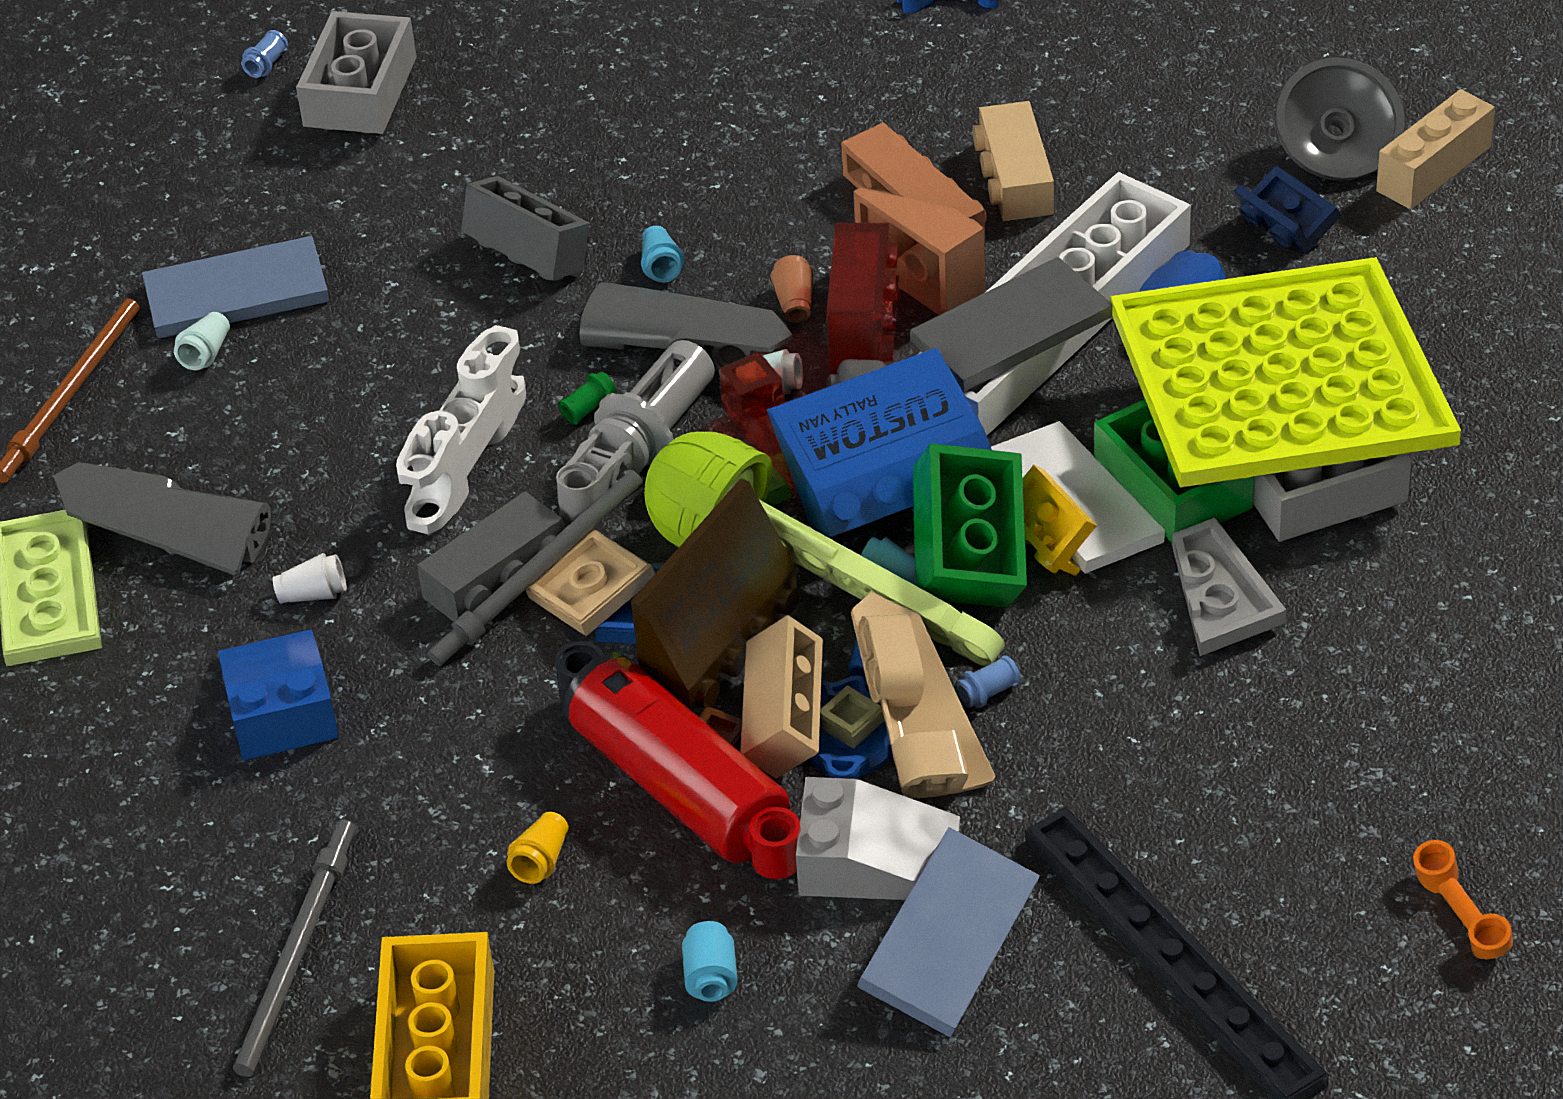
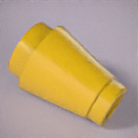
[507,812,568,884]

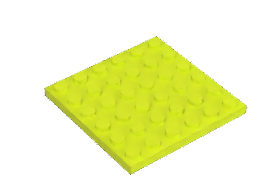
[1110,257,1461,487]

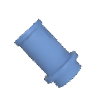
[241,30,288,78]
[955,655,1021,708]

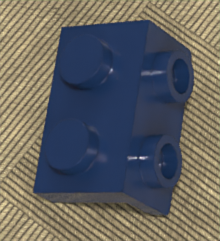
[1234,166,1341,254]

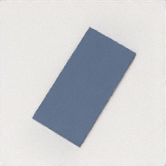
[142,236,330,339]
[857,827,1040,1038]

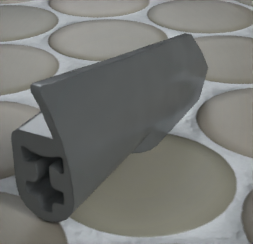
[580,282,793,373]
[53,462,271,575]

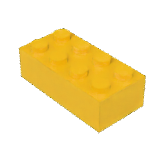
[370,932,494,1099]

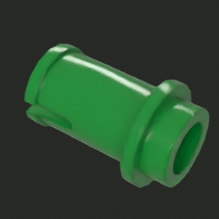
[557,372,617,425]

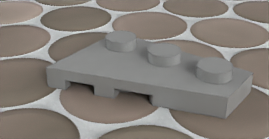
[1172,518,1287,656]

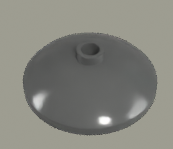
[1275,57,1405,181]

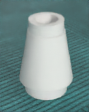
[273,553,347,604]

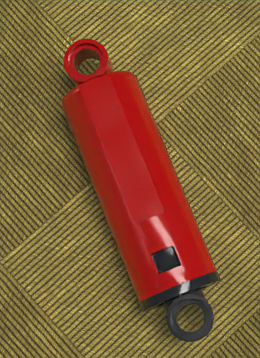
[555,641,801,879]

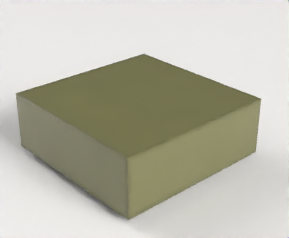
[820,685,885,749]

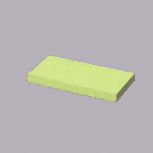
[0,510,102,666]

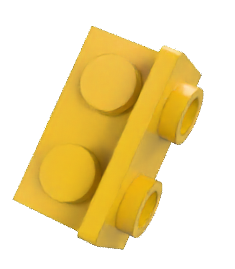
[1023,464,1097,576]

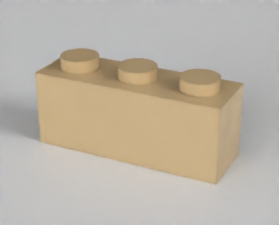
[1376,89,1495,210]
[973,101,1054,221]
[740,615,823,779]

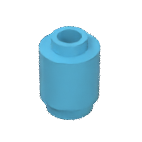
[682,921,738,1002]

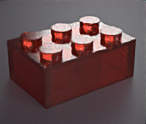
[827,223,900,374]

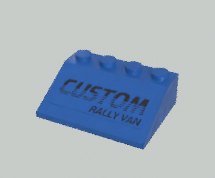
[767,348,992,538]

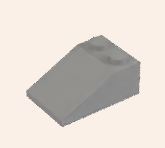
[796,777,960,900]

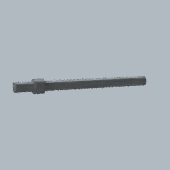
[427,470,643,666]
[233,820,356,1077]

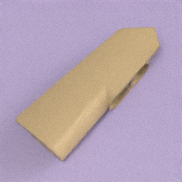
[851,591,995,798]

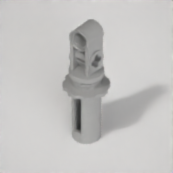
[556,340,715,524]

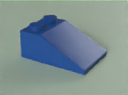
[218,629,339,760]

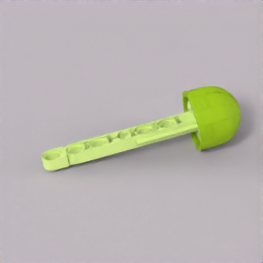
[644,432,1005,667]

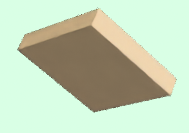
[526,529,655,636]

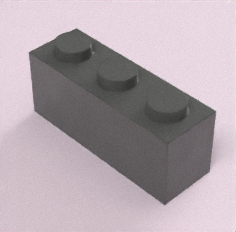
[461,176,590,281]
[417,491,564,622]

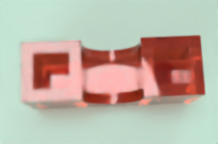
[719,352,795,489]

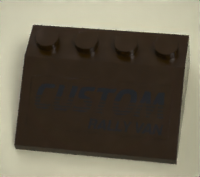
[631,478,800,716]

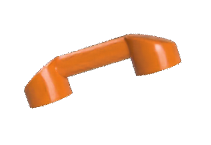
[1413,840,1513,960]

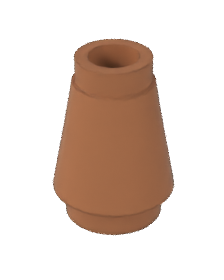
[770,255,814,323]

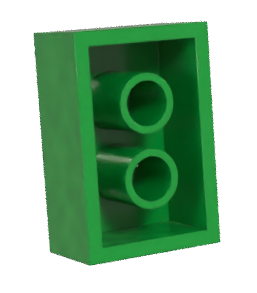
[1094,399,1254,543]
[913,443,1027,608]

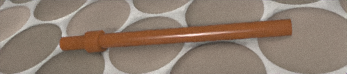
[0,299,140,483]

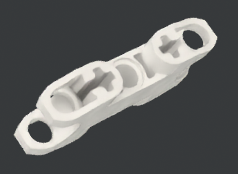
[396,325,526,534]

